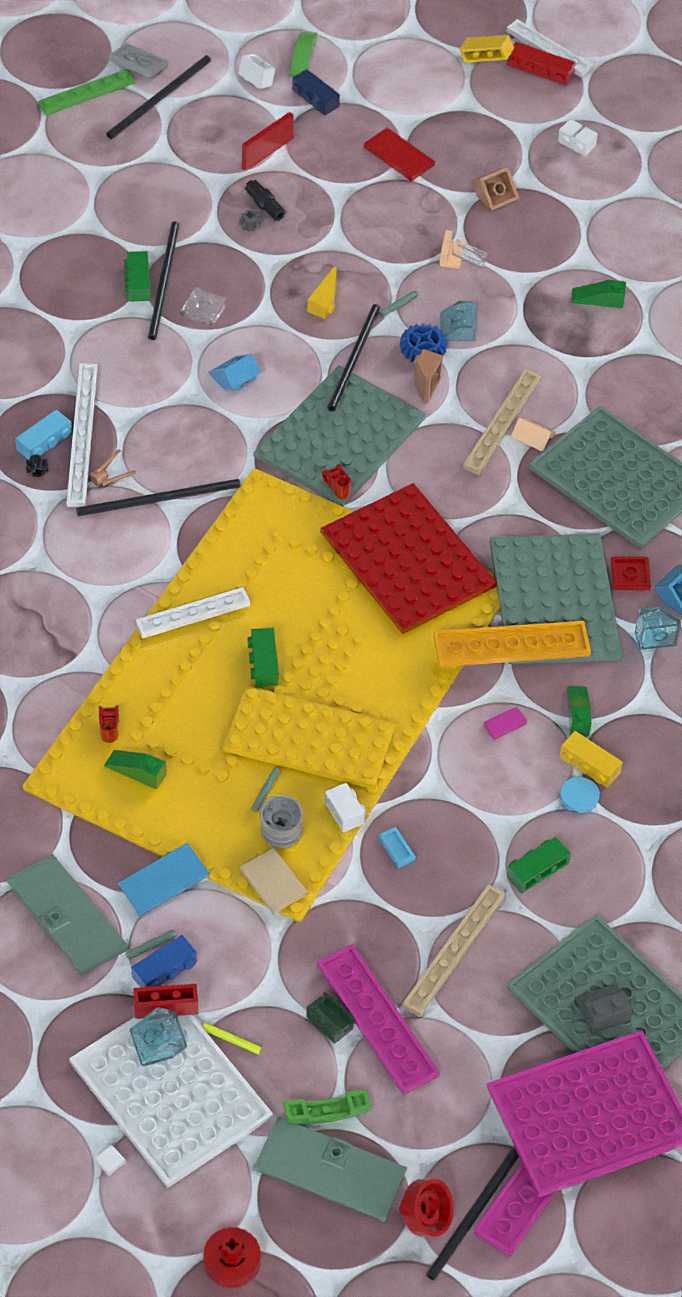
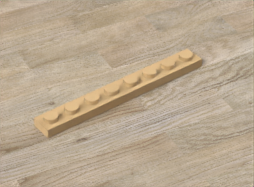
[463,368,541,475]
[402,884,506,1017]

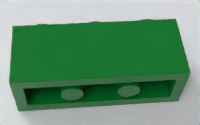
[124,251,150,302]
[247,627,279,687]
[507,836,571,894]

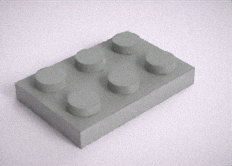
[109,43,168,78]

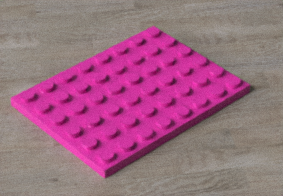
[487,1030,682,1198]

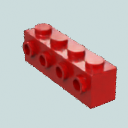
[507,42,576,86]

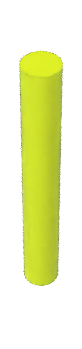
[202,1022,262,1055]

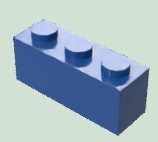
[131,935,197,987]

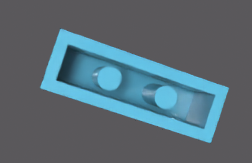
[15,409,72,460]

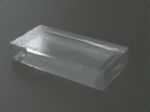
[451,239,488,269]

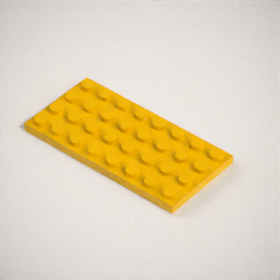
[223,685,396,790]

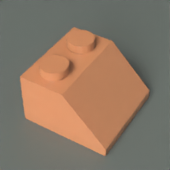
[471,167,520,211]
[413,349,443,404]

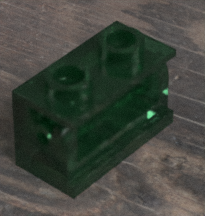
[306,992,354,1044]

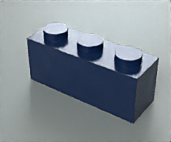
[292,69,340,115]

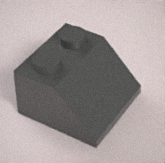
[575,984,633,1034]

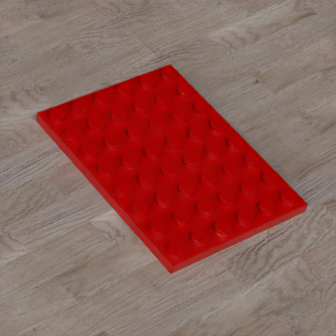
[320,483,497,634]

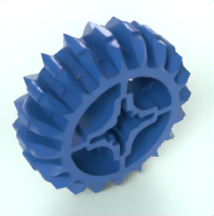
[400,323,447,363]

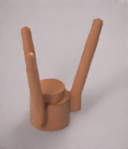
[89,449,136,487]

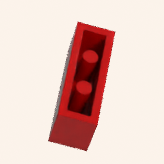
[133,983,198,1019]

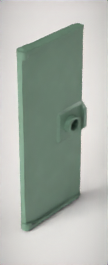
[6,854,130,975]
[253,1116,407,1223]

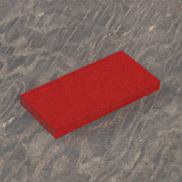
[242,112,294,171]
[364,127,435,182]

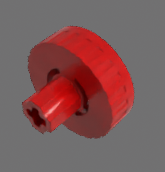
[399,1179,454,1237]
[203,1227,261,1288]

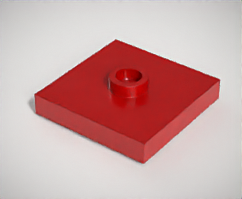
[610,557,651,591]

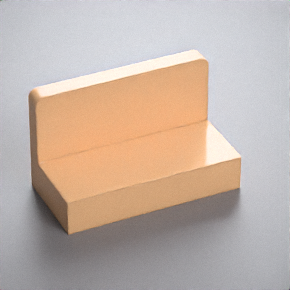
[440,230,465,269]
[511,417,555,451]

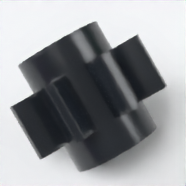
[26,454,48,477]

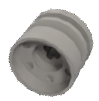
[260,795,303,848]

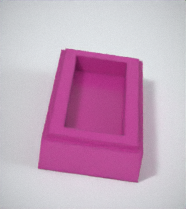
[483,707,527,740]

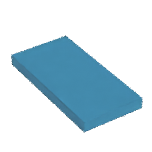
[118,842,209,917]

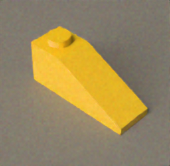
[307,267,337,319]

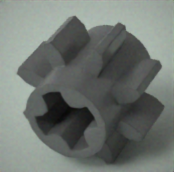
[239,210,261,231]

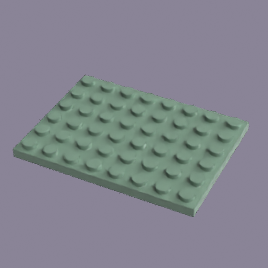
[254,365,426,506]
[529,406,682,549]
[489,534,622,664]
[507,915,682,1070]

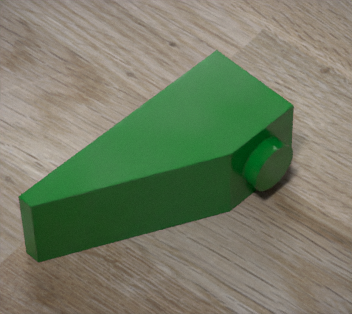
[571,280,626,308]
[567,686,592,736]
[104,750,166,789]

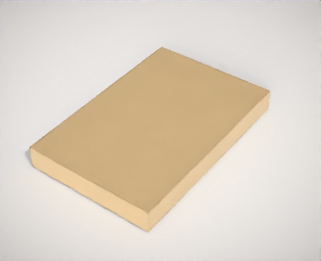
[240,848,308,914]

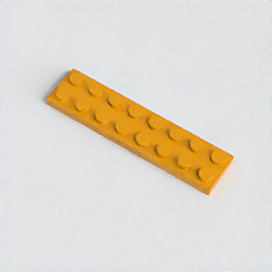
[433,621,591,667]

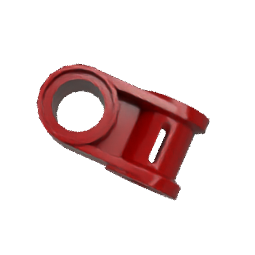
[322,464,351,499]
[99,705,119,743]

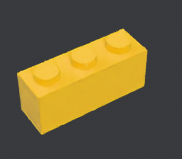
[459,35,514,63]
[559,731,623,788]

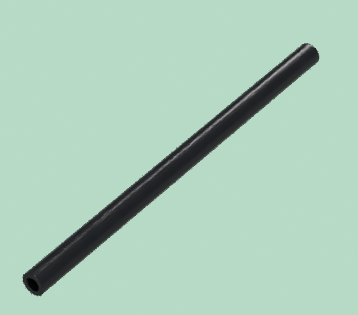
[106,55,211,139]
[148,221,180,340]
[327,304,380,412]
[76,479,240,517]
[426,1146,519,1280]

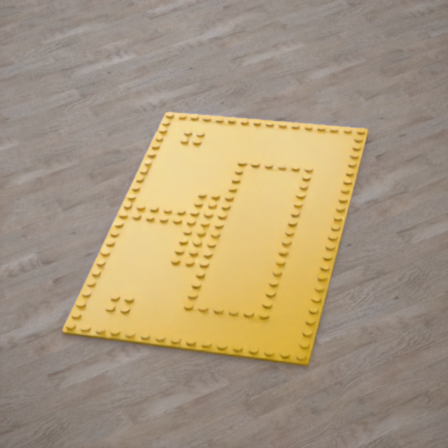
[23,469,500,922]

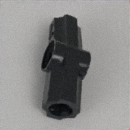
[244,180,286,221]

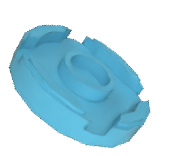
[560,777,600,813]

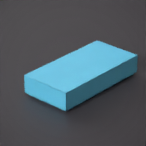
[378,827,416,868]

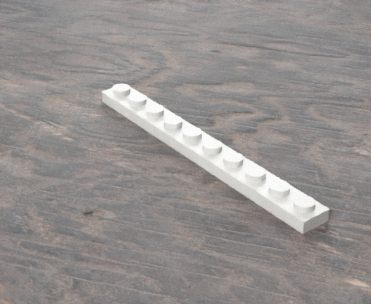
[67,363,98,507]

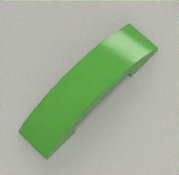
[289,31,318,77]
[283,1089,371,1124]

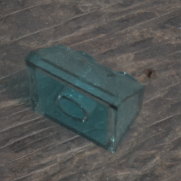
[440,301,477,342]
[635,607,681,650]
[130,1007,188,1066]

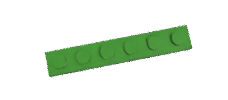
[38,69,134,116]

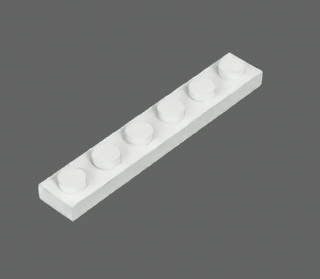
[507,19,592,78]
[136,587,250,638]

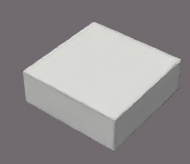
[95,1145,126,1176]

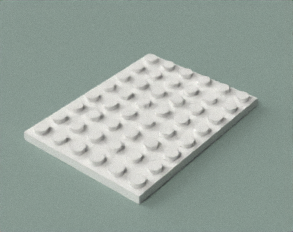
[69,1015,273,1188]

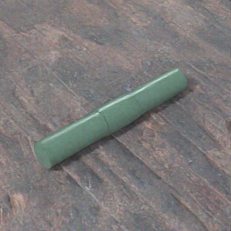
[379,291,418,317]
[251,768,280,812]
[125,930,177,960]

